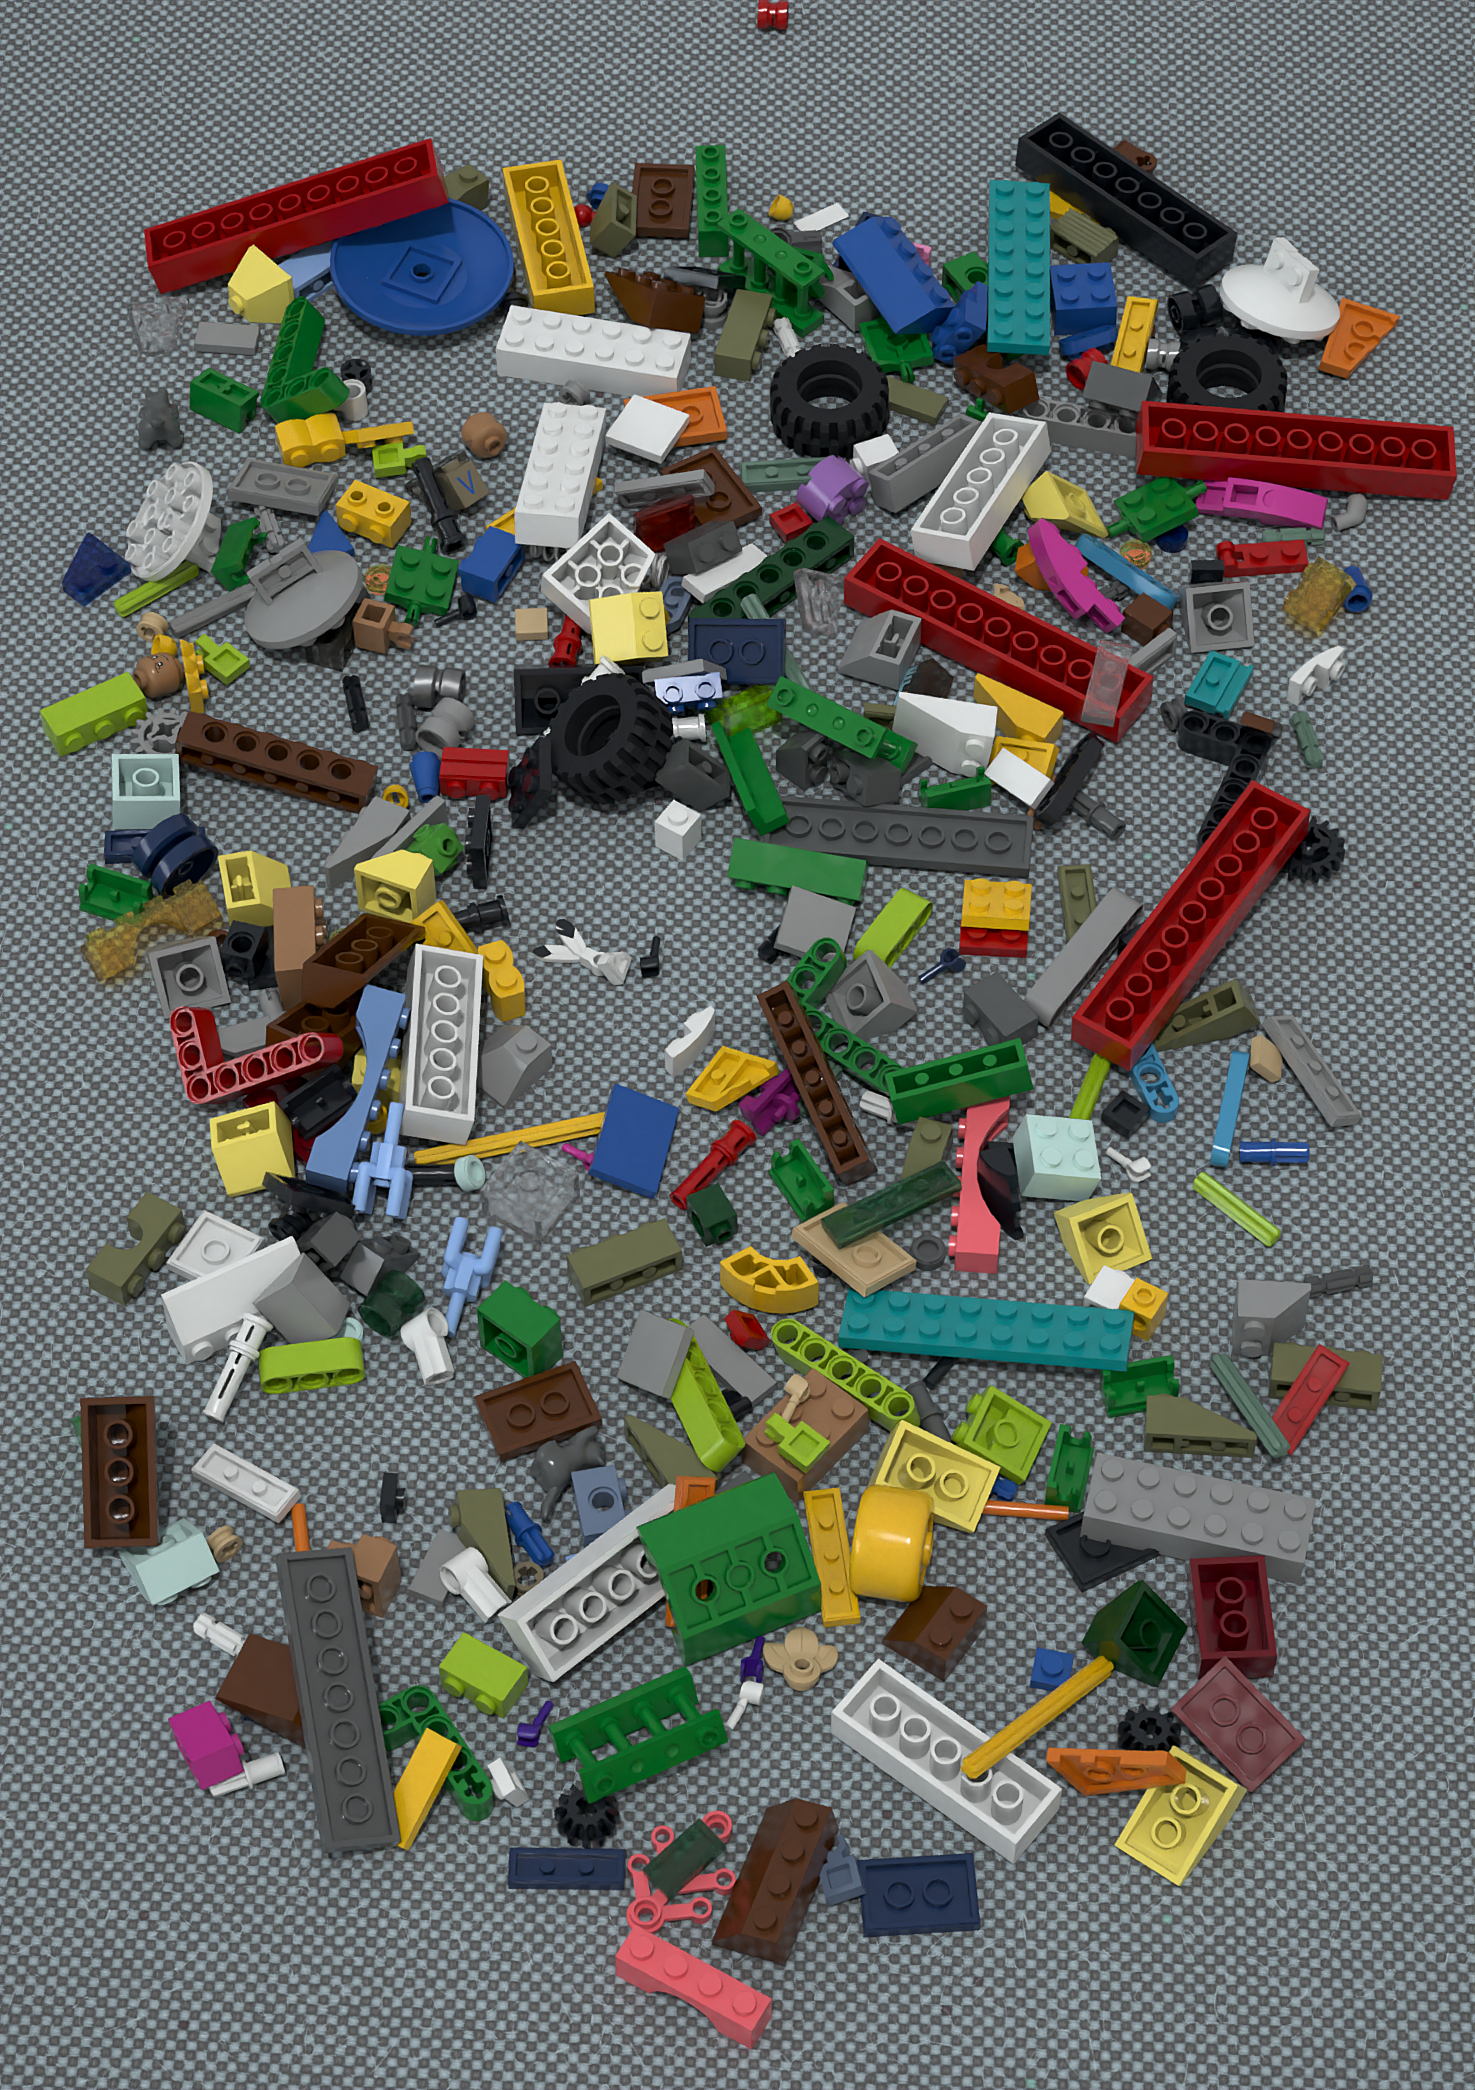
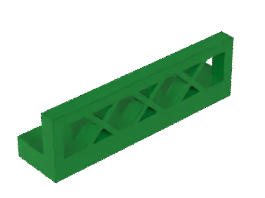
[711,721,791,836]

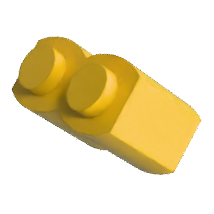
[275,413,346,468]
[478,940,526,1022]

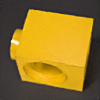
[1119,1277,1168,1342]

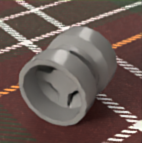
[698,287,727,330]
[1146,338,1181,372]

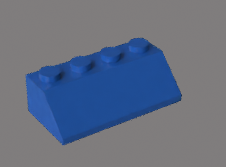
[832,217,956,334]

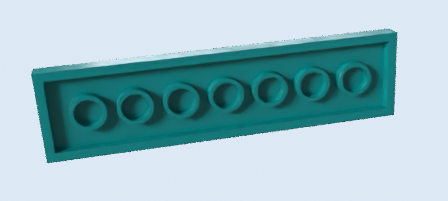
[987,180,1050,355]
[838,1288,1134,1371]

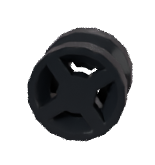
[340,358,373,396]
[268,1204,313,1242]

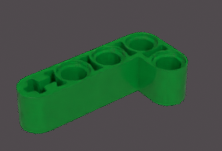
[378,1685,494,1821]

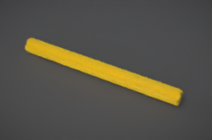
[413,1111,605,1164]
[960,1656,1114,1779]

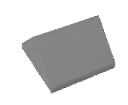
[252,1252,351,1344]

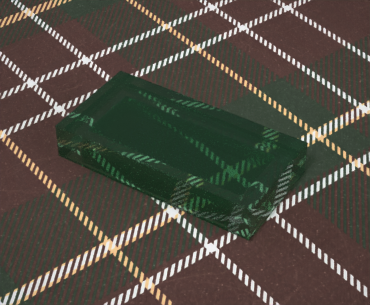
[642,1818,727,1900]

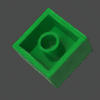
[477,1280,563,1378]

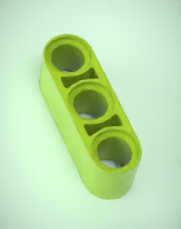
[853,887,933,969]
[257,1337,365,1394]

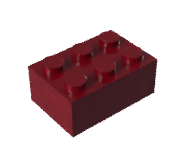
[1186,1555,1277,1680]

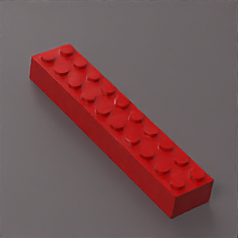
[144,138,449,294]
[1135,401,1457,500]
[844,538,1154,743]
[1071,780,1311,1072]

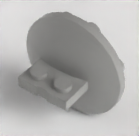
[244,538,363,649]

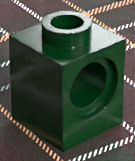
[686,1183,737,1247]

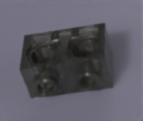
[303,602,361,672]

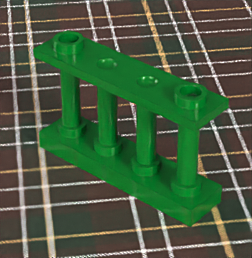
[717,208,825,339]
[766,676,918,774]
[548,1666,728,1804]

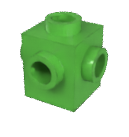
[405,823,464,876]

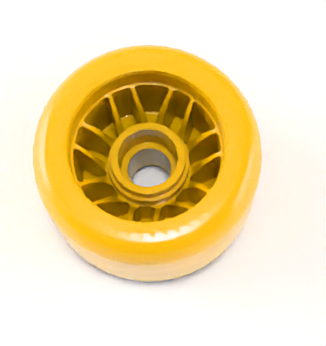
[849,1484,934,1602]

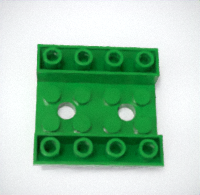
[636,1472,822,1666]

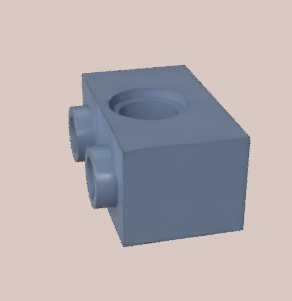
[571,1465,631,1548]

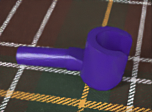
[740,1636,765,1683]
[517,1700,554,1747]

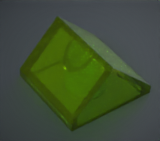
[702,684,782,737]

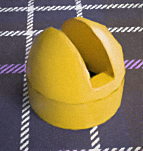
[768,194,794,221]
[151,634,178,657]
[382,784,409,809]
[367,1105,388,1135]

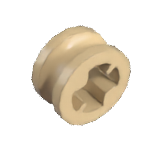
[136,612,169,643]
[206,1525,243,1562]

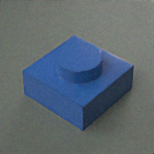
[1030,1647,1074,1692]

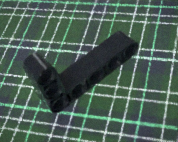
[1177,710,1271,855]

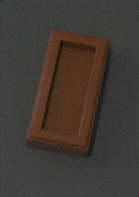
[1240,711,1283,738]

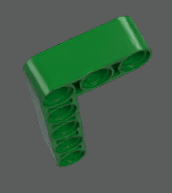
[260,296,350,424]
[784,937,904,1098]

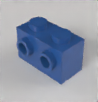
[458,526,525,603]

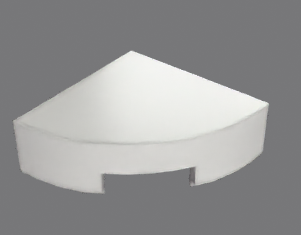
[596,951,632,986]

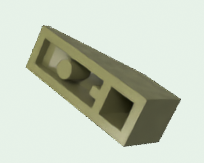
[445,164,489,211]
[1152,978,1261,1052]
[1144,1394,1257,1458]
[624,1414,721,1491]
[448,1488,516,1601]

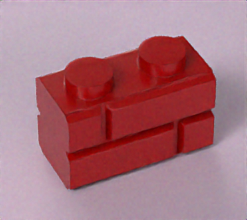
[439,747,510,800]

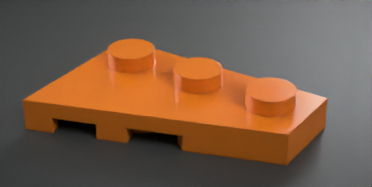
[1318,297,1400,379]
[1046,1748,1187,1796]

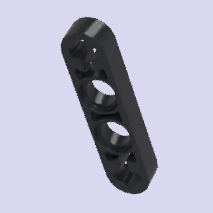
[1034,732,1104,828]

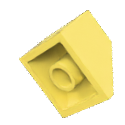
[588,591,668,665]
[354,850,437,923]

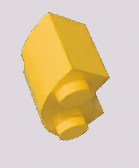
[720,1246,819,1314]

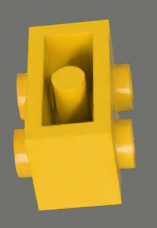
[336,480,412,548]

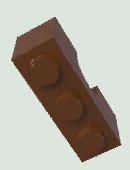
[953,344,1040,414]

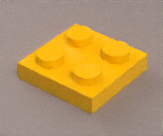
[961,878,1032,931]

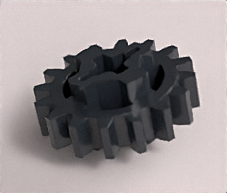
[1280,816,1345,883]

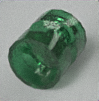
[358,1270,425,1338]

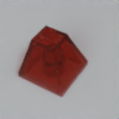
[633,494,695,554]

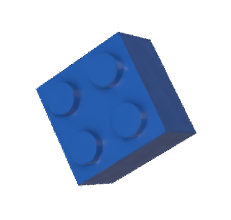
[1050,262,1117,336]

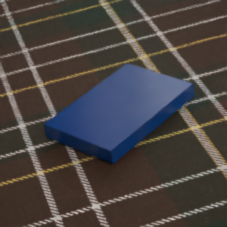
[588,1083,679,1199]

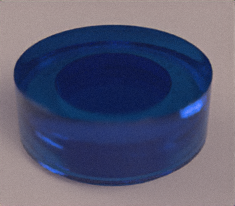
[1156,524,1188,553]

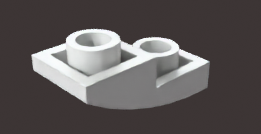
[1287,646,1345,706]
[664,1006,715,1078]

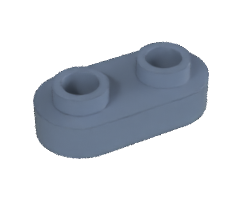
[659,576,693,632]

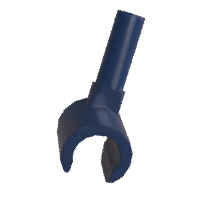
[918,948,966,984]

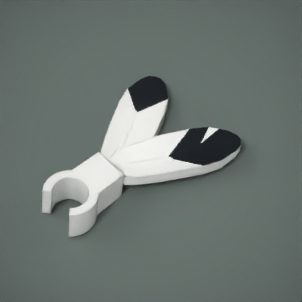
[533,919,605,976]

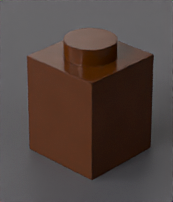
[1121,592,1173,646]

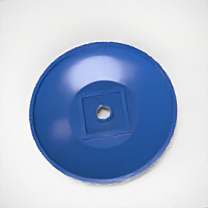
[330,198,514,336]

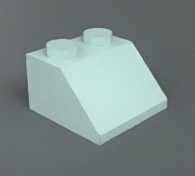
[118,1518,220,1605]

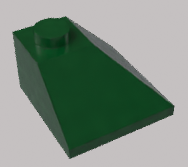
[1081,1580,1188,1687]

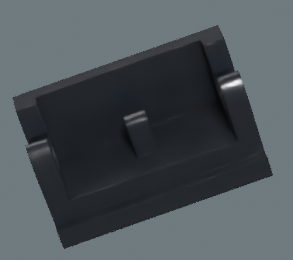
[278,1062,358,1142]

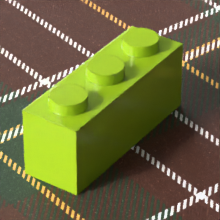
[40,672,148,757]

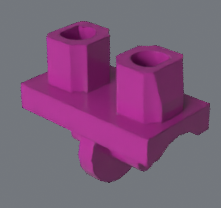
[739,1069,801,1136]

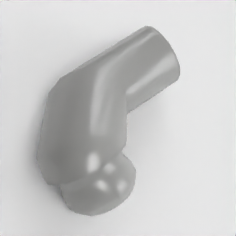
[1330,494,1368,532]

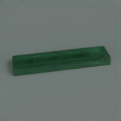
[821,1160,962,1250]

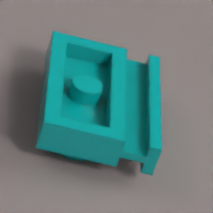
[1184,650,1254,720]

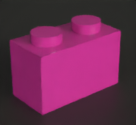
[168,1700,245,1790]

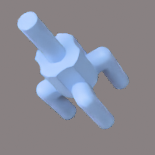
[352,1102,413,1220]
[441,1217,503,1337]

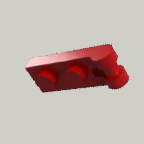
[1215,539,1309,578]

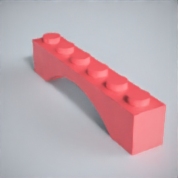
[948,1096,1010,1274]

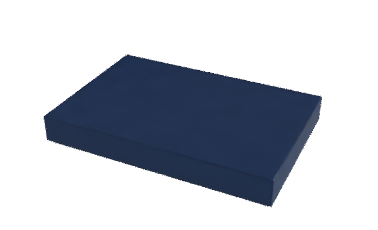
[688,618,786,685]
[857,1853,981,1938]

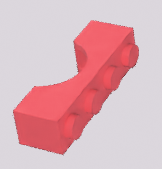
[615,1925,772,2050]

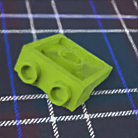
[951,1385,1052,1485]

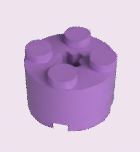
[796,455,869,525]

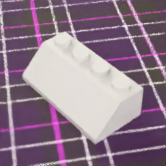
[161,1236,300,1365]

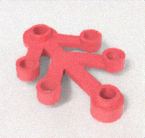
[626,1811,736,1934]

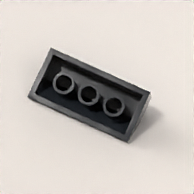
[514,663,646,734]

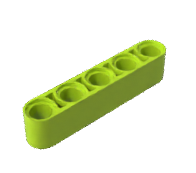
[669,1318,745,1472]
[771,1319,920,1431]

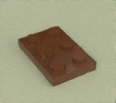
[632,163,695,238]
[660,446,762,527]
[474,1361,602,1462]

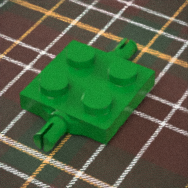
[859,310,934,384]
[1106,476,1207,543]
[383,536,459,627]

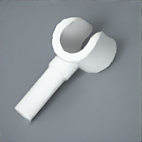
[1106,1147,1151,1183]
[725,1681,764,1730]

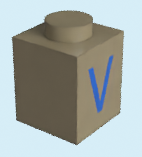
[437,459,490,510]

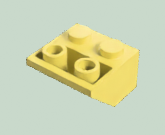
[218,850,291,927]
[210,1101,295,1198]

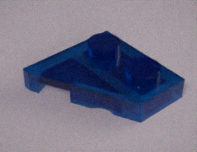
[61,532,132,607]

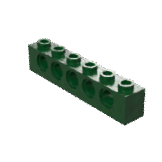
[688,516,855,632]

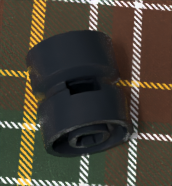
[1167,284,1223,333]

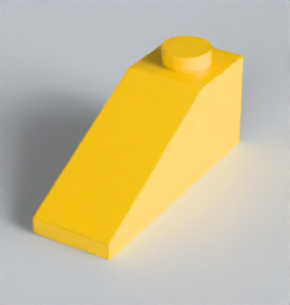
[974,673,1064,744]

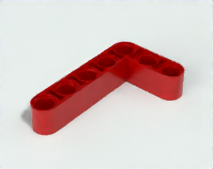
[169,1006,343,1105]

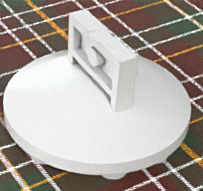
[1219,237,1340,344]
[125,461,221,582]

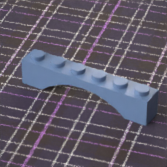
[305,984,411,1194]

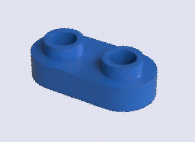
[1059,325,1118,359]

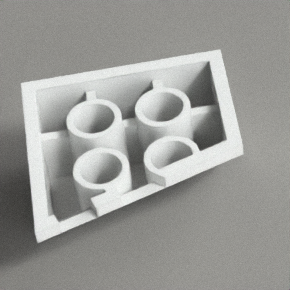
[541,513,656,634]

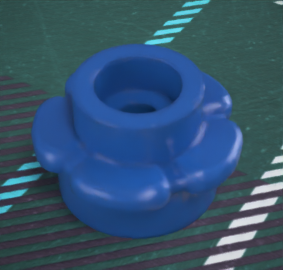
[586,183,609,210]

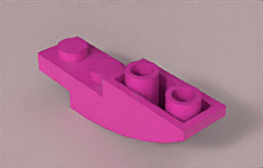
[1195,477,1328,530]
[1027,518,1125,634]

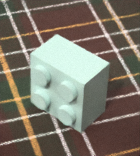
[112,754,180,829]
[1012,1114,1101,1201]

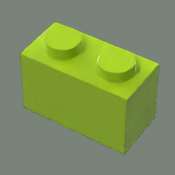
[439,1632,529,1719]

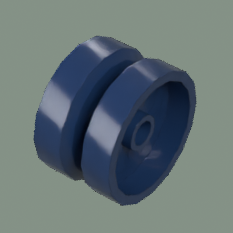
[131,813,219,900]

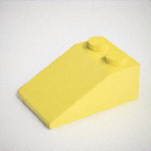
[866,1420,1001,1534]
[1114,1745,1248,1887]

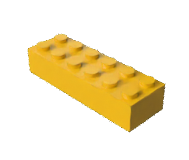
[502,159,595,316]

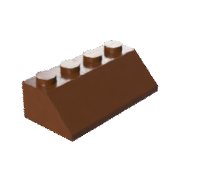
[302,913,425,1009]
[80,1396,159,1548]
[711,1798,839,1965]

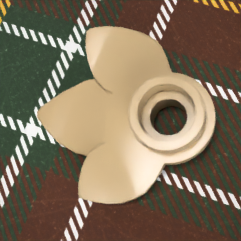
[763,1627,838,1691]

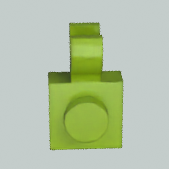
[372,442,427,478]
[194,634,250,685]
[764,1412,830,1473]

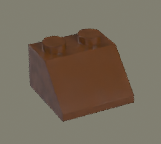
[882,1585,987,1682]

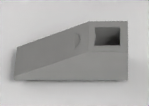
[819,265,878,332]
[323,796,411,889]

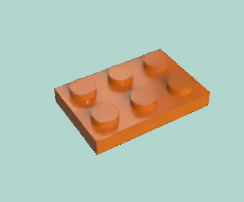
[624,386,727,448]

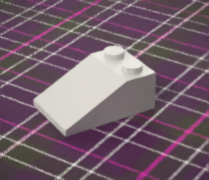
[892,692,998,777]

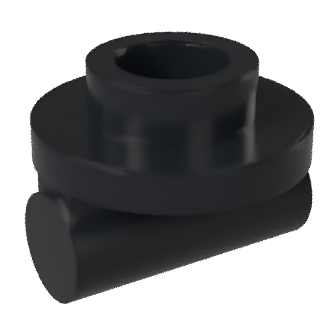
[721,1388,752,1419]

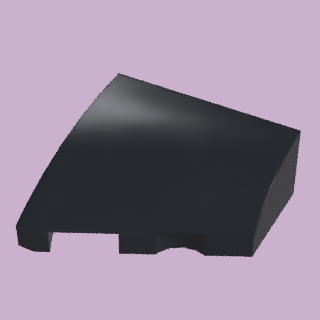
[977,1145,1024,1240]

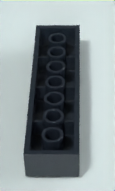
[1015,112,1238,287]

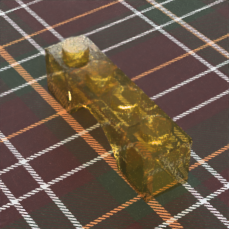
[79,879,222,982]

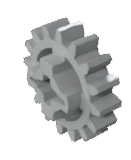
[131,708,188,768]

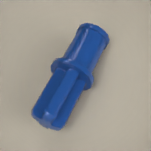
[1240,1138,1310,1166]
[504,1501,555,1568]

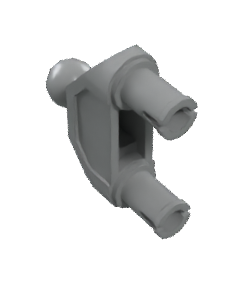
[202,988,286,1073]

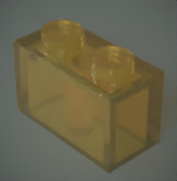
[1282,556,1356,637]

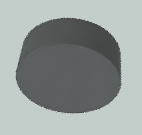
[910,1235,946,1271]

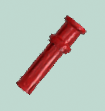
[548,614,582,665]
[669,1119,757,1210]

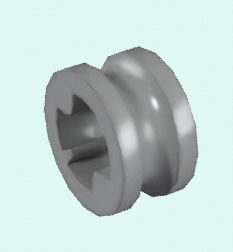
[559,379,590,406]

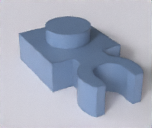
[819,1834,866,1906]

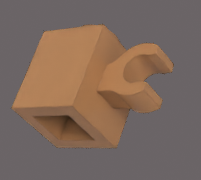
[353,598,414,654]

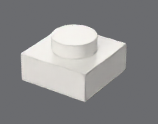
[487,1757,530,1807]

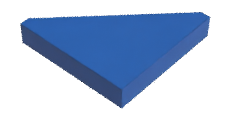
[308,510,355,556]

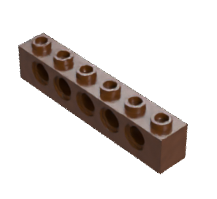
[175,711,378,814]
[756,981,878,1186]

